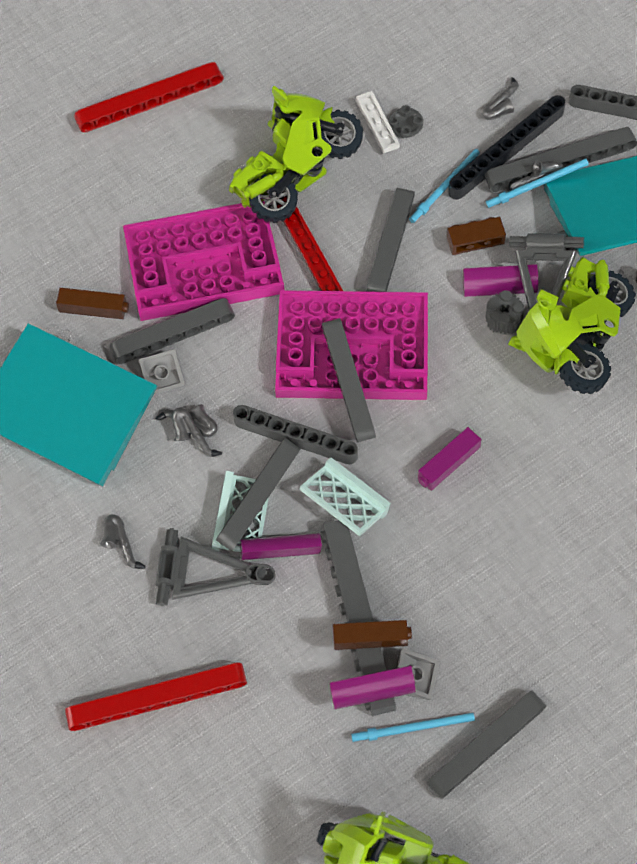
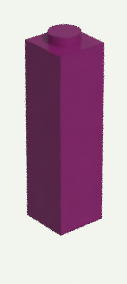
[418,427,482,491]

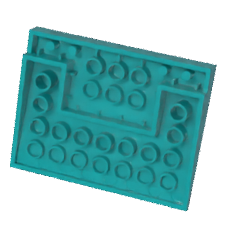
[544,156,637,256]
[0,323,158,487]

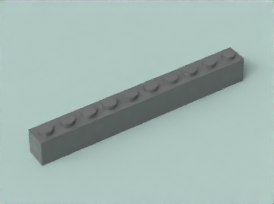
[321,520,396,716]

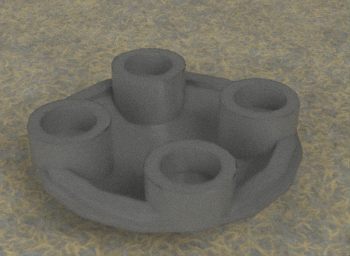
[388,105,423,138]

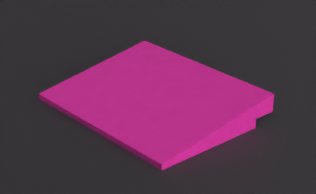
[123,201,285,321]
[275,290,428,400]

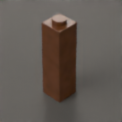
[56,287,129,320]
[333,620,412,650]

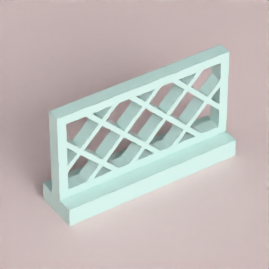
[299,458,391,536]
[211,471,268,552]

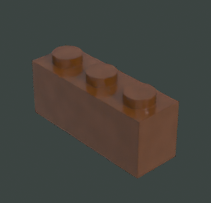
[447,216,506,255]

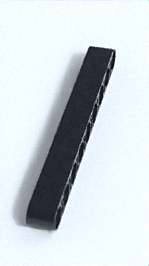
[449,95,566,200]

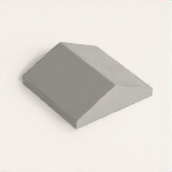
[139,349,185,394]
[397,648,440,700]

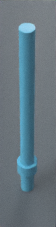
[409,149,480,223]
[486,158,589,208]
[351,713,475,742]

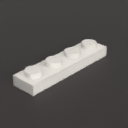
[356,91,400,154]

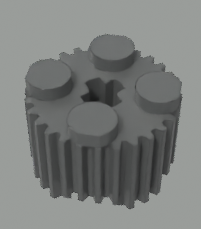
[485,291,524,334]

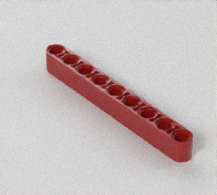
[74,62,224,132]
[65,663,247,731]

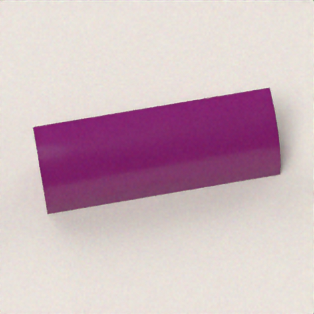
[462,264,538,297]
[240,533,322,560]
[330,666,416,710]

